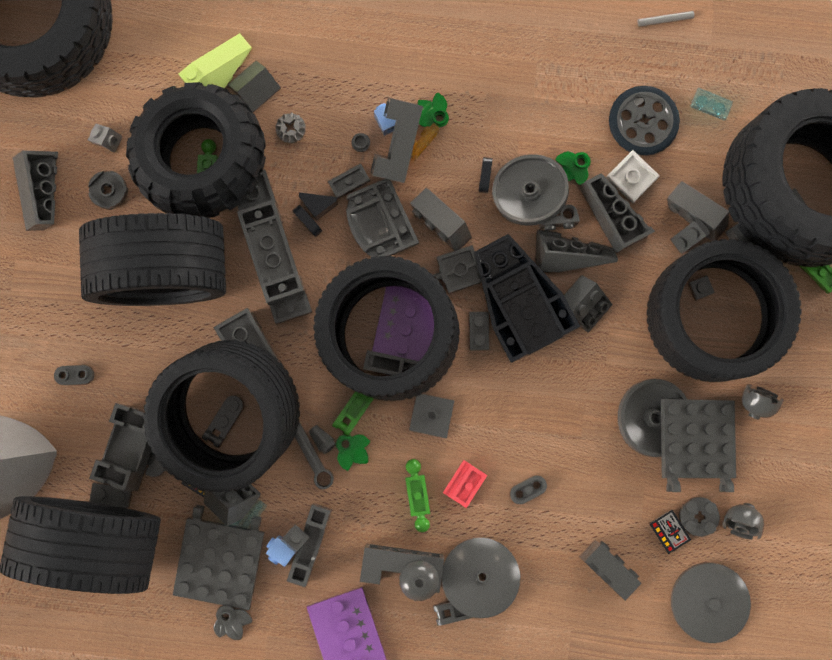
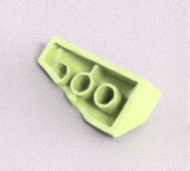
[178,33,252,88]

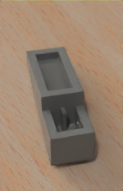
[363,350,419,376]

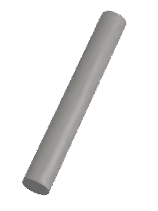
[638,11,694,27]

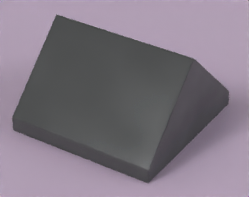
[228,61,281,112]

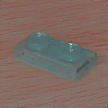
[690,88,733,121]

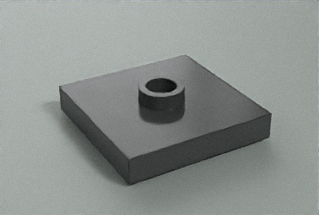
[409,394,454,438]

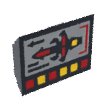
[650,510,691,554]

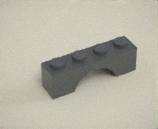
[287,503,332,587]

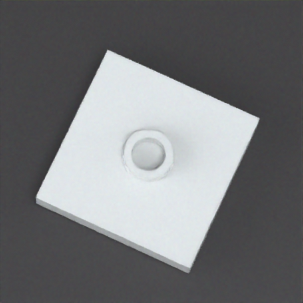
[606,150,660,203]

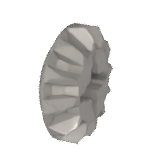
[275,112,306,143]

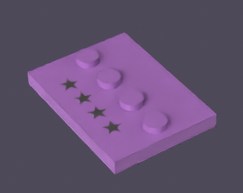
[372,286,434,361]
[307,587,387,660]

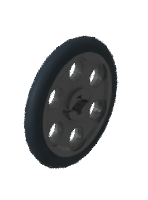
[609,86,680,156]

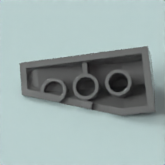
[535,230,618,273]

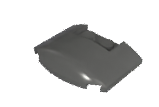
[346,179,419,257]

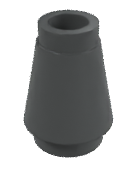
[309,425,336,454]

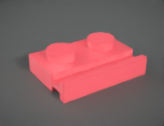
[443,460,487,508]

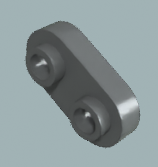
[54,365,95,385]
[510,475,547,504]

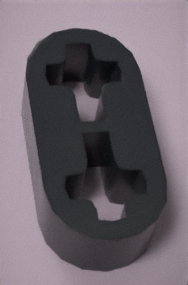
[478,157,493,193]
[292,205,322,237]

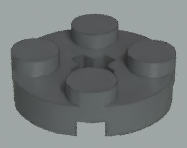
[88,171,128,210]
[679,497,720,537]

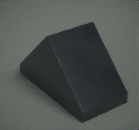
[299,192,338,221]

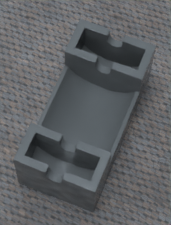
[370,97,423,183]
[213,308,286,395]
[89,403,152,491]
[360,543,444,593]

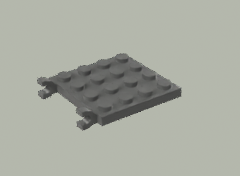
[661,399,736,492]
[173,505,265,610]

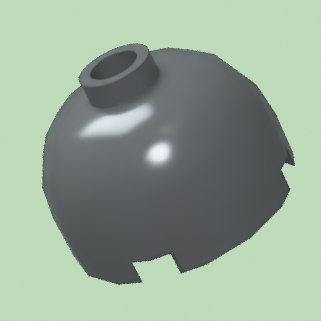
[742,384,784,420]
[722,503,764,540]
[399,560,439,601]

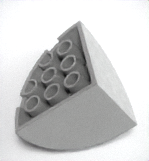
[0,416,57,519]

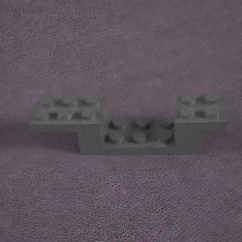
[237,169,312,324]

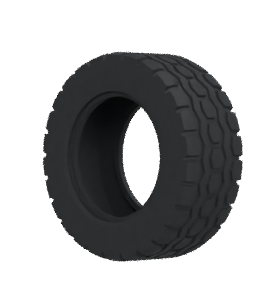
[0,0,113,98]
[722,88,832,267]

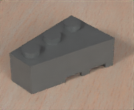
[667,181,729,241]
[410,187,472,251]

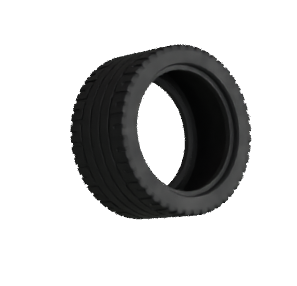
[79,213,226,306]
[646,239,802,382]
[313,256,460,401]
[143,340,300,493]
[0,496,161,594]

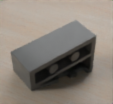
[579,540,641,601]

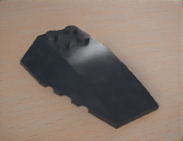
[474,234,581,363]

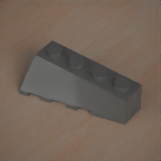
[13,150,58,231]

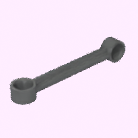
[295,421,334,489]

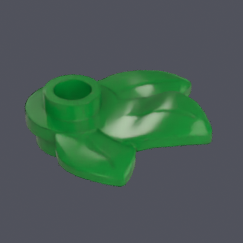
[417,93,449,128]
[555,151,591,185]
[336,434,370,471]

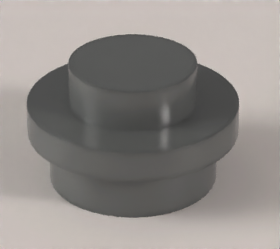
[351,133,370,152]

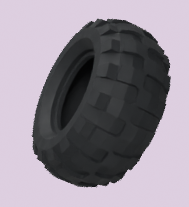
[126,82,266,218]

